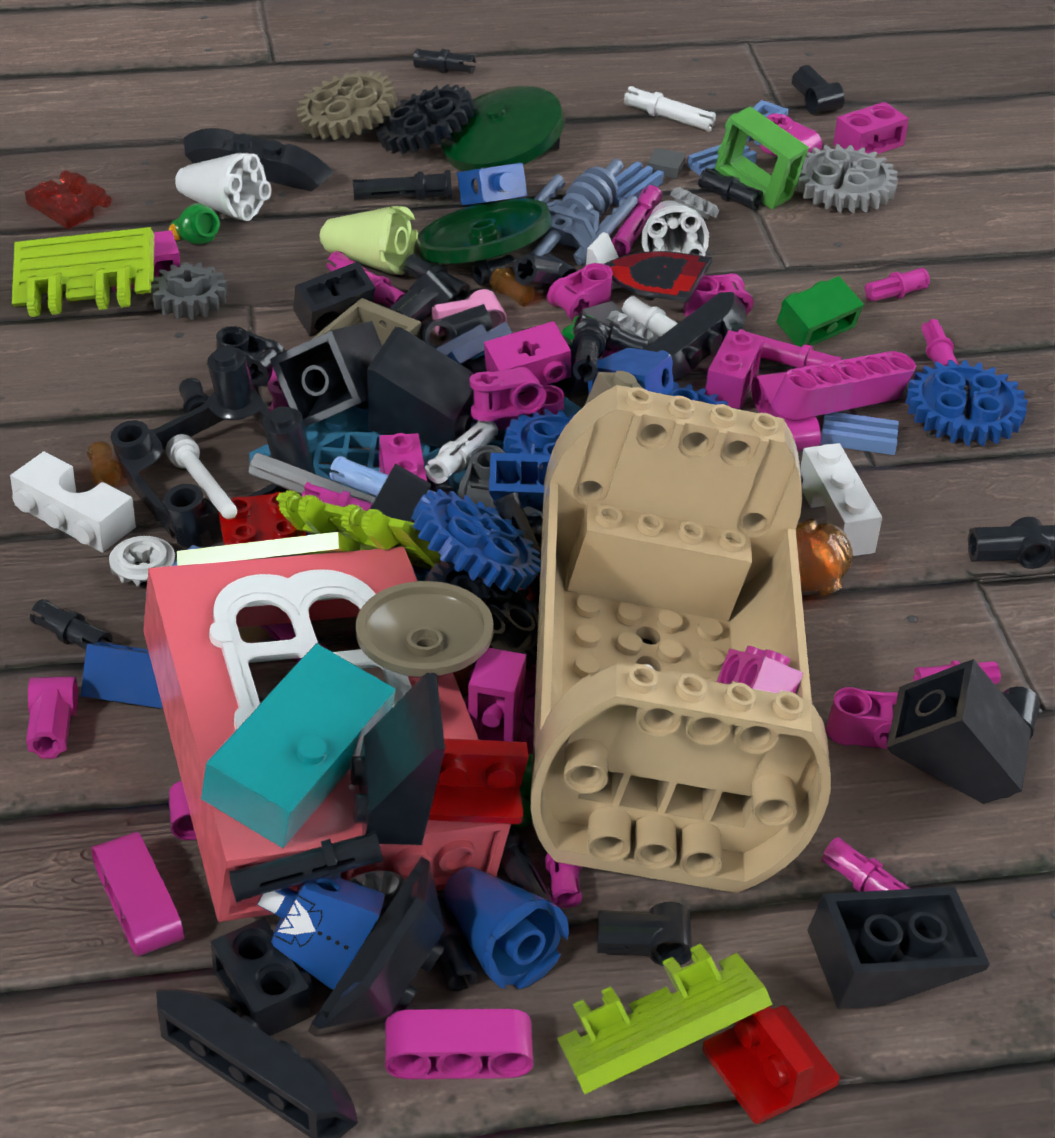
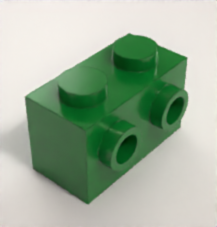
[776,276,864,347]

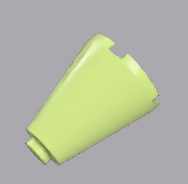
[320,206,418,275]

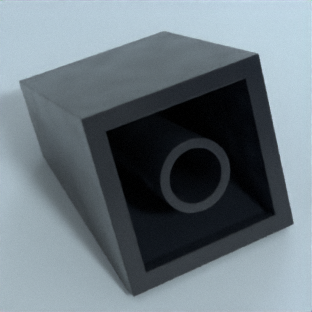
[270,321,382,428]
[367,326,475,448]
[886,659,1031,804]

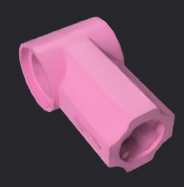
[432,289,507,336]

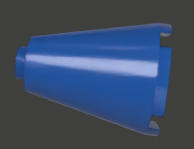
[443,867,569,989]

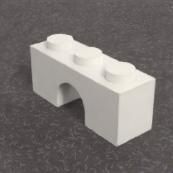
[800,443,882,558]
[10,451,136,553]

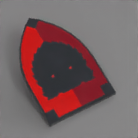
[604,251,712,302]

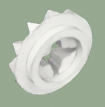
[109,536,175,587]

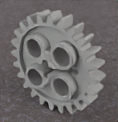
[796,144,898,213]

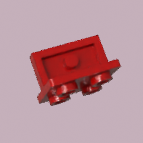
[218,492,307,545]
[428,738,529,824]
[702,1005,840,1124]

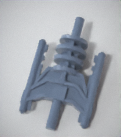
[530,158,638,266]

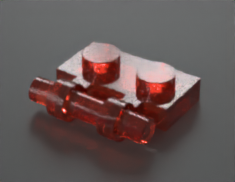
[25,170,112,229]

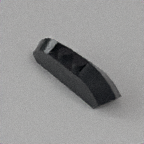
[184,128,334,192]
[643,292,746,382]
[156,989,358,1138]

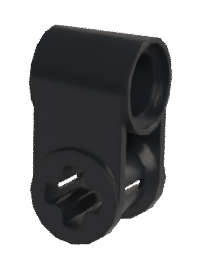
[216,326,286,386]

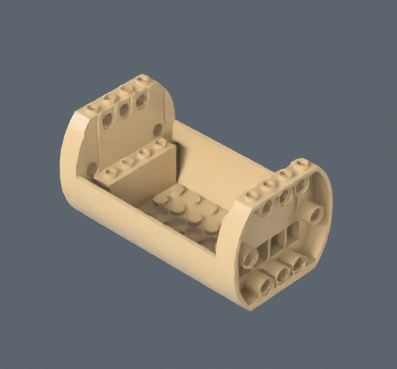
[531,385,831,893]

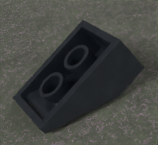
[350,673,445,845]
[807,886,990,1009]

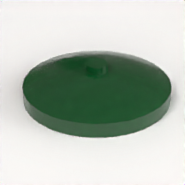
[440,86,565,171]
[417,198,552,264]

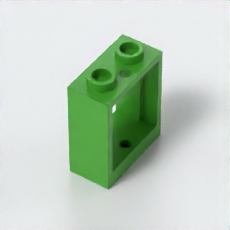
[715,106,809,210]

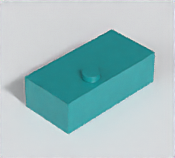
[201,643,396,848]

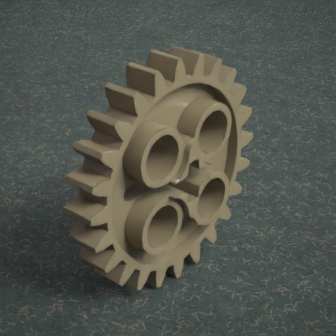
[296,70,398,140]

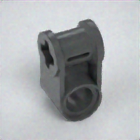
[458,445,505,510]

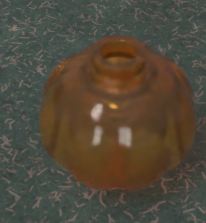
[796,518,853,596]

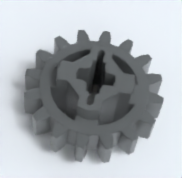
[151,262,228,320]

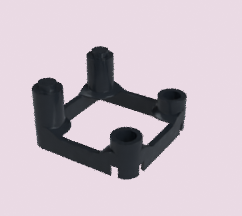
[110,346,316,548]

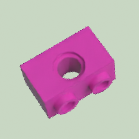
[468,648,526,742]

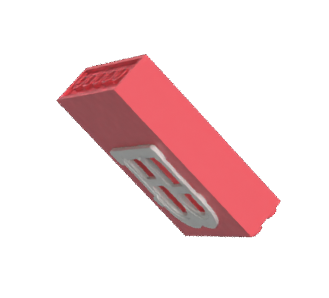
[143,547,511,922]

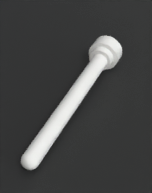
[166,434,237,519]

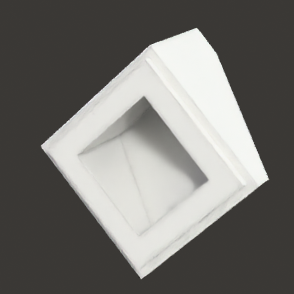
[586,232,619,265]

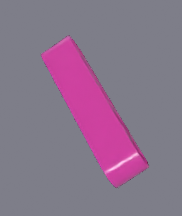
[772,351,916,420]

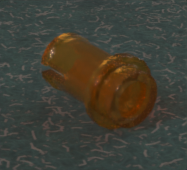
[490,268,535,306]
[87,442,122,487]

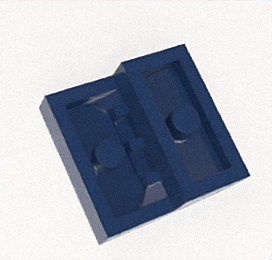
[436,322,513,365]

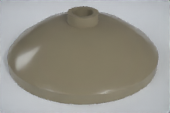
[356,581,493,677]

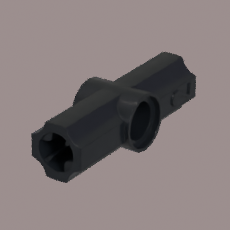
[967,516,1055,569]

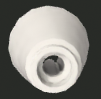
[175,153,271,221]
[642,200,709,256]

